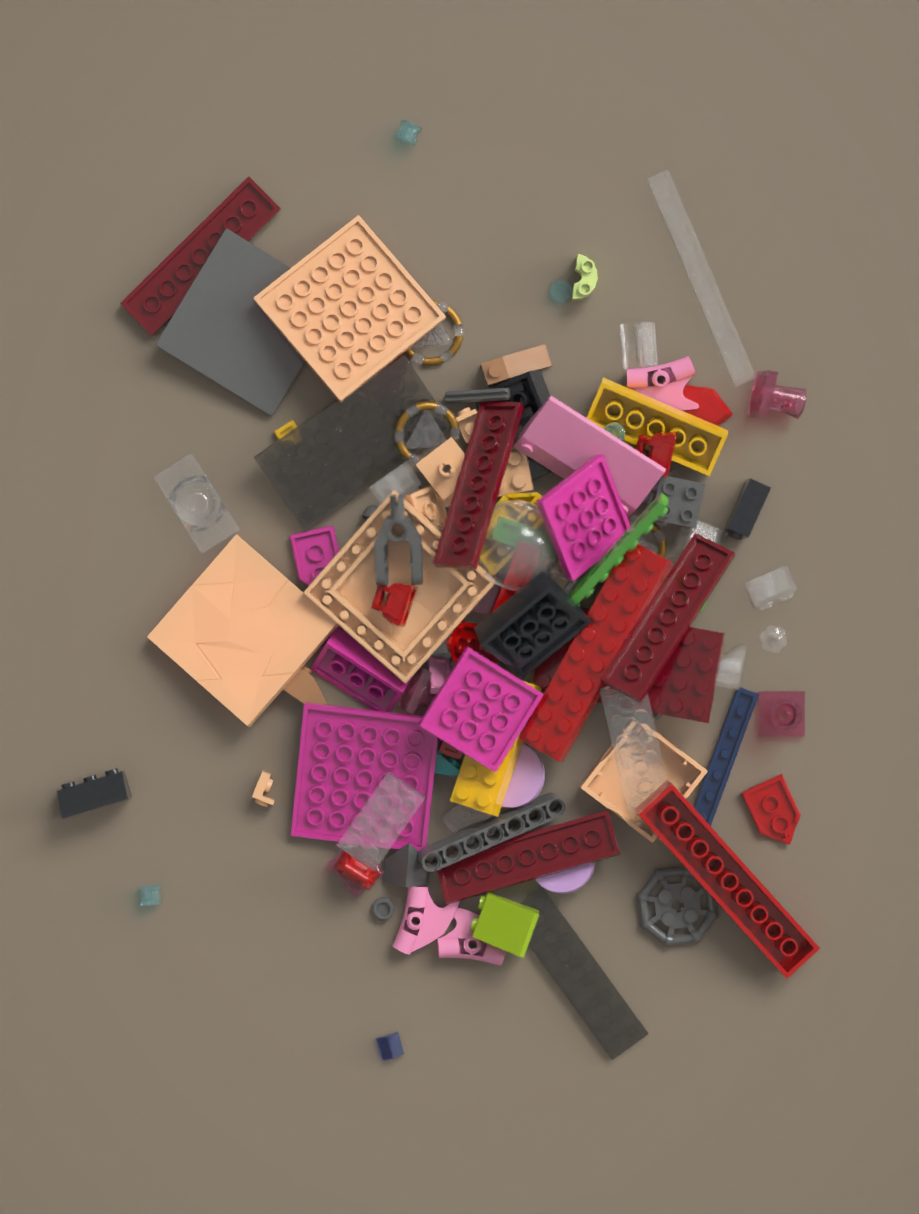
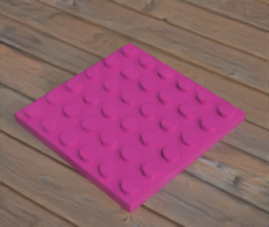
[291,702,438,851]

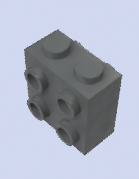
[648,476,705,529]

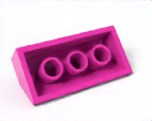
[310,627,413,712]

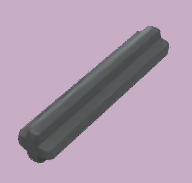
[445,388,510,404]

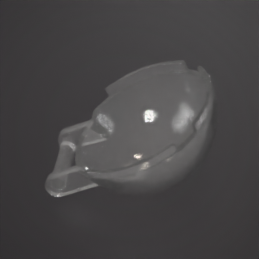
[479,500,578,591]

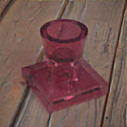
[747,370,806,419]
[398,667,436,715]
[759,691,805,737]

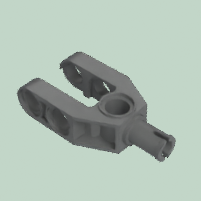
[375,494,423,585]

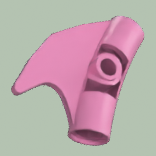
[627,356,699,410]
[392,886,459,955]
[437,907,506,966]

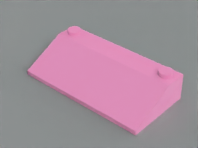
[513,396,666,518]

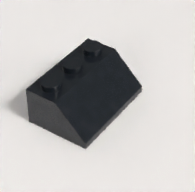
[57,768,132,819]

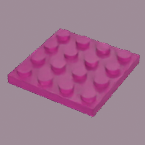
[536,455,630,581]
[418,646,544,772]

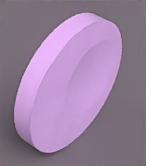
[502,744,545,808]
[535,862,595,894]

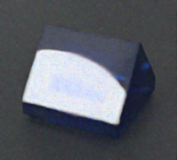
[376,1032,404,1060]

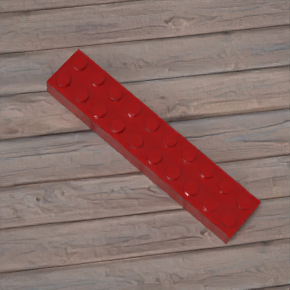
[519,543,673,762]
[634,780,820,979]

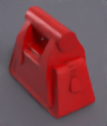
[636,432,677,477]
[371,583,417,627]
[334,851,380,890]

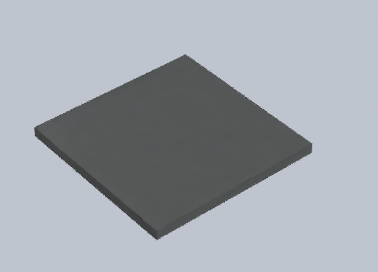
[155,228,305,416]

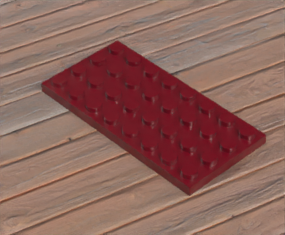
[533,607,725,723]

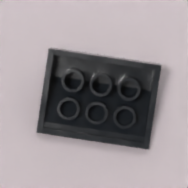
[474,571,591,678]

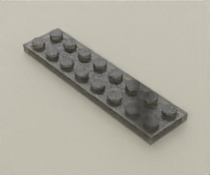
[520,887,649,1060]

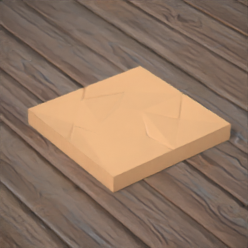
[303,490,497,684]
[147,534,339,727]

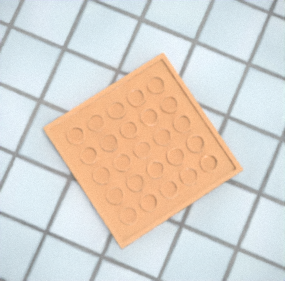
[253,215,446,403]

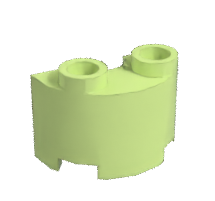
[571,254,598,301]

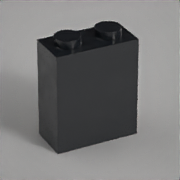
[724,478,771,540]

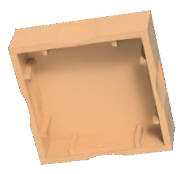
[580,715,708,843]

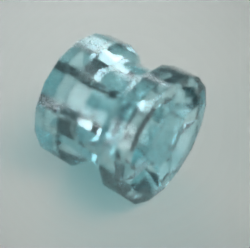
[395,120,422,146]
[604,422,625,441]
[138,885,162,905]

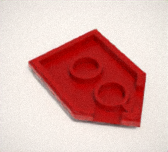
[681,385,733,426]
[446,622,479,665]
[741,774,801,845]

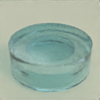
[550,280,572,303]

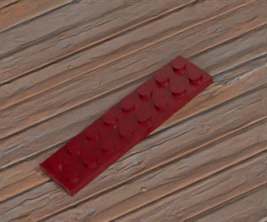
[120,176,281,336]
[433,402,524,569]
[601,533,735,703]
[437,810,621,905]

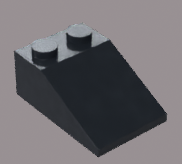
[475,369,550,427]

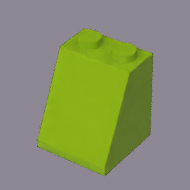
[470,893,539,958]

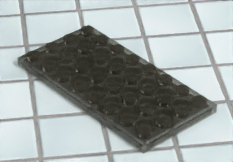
[254,354,454,531]

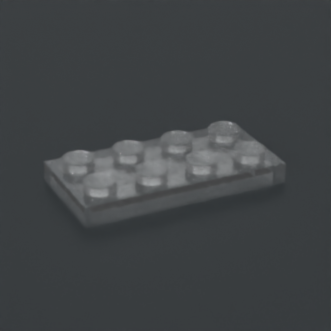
[337,771,426,871]

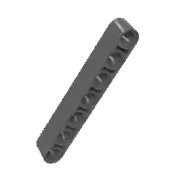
[417,793,566,872]

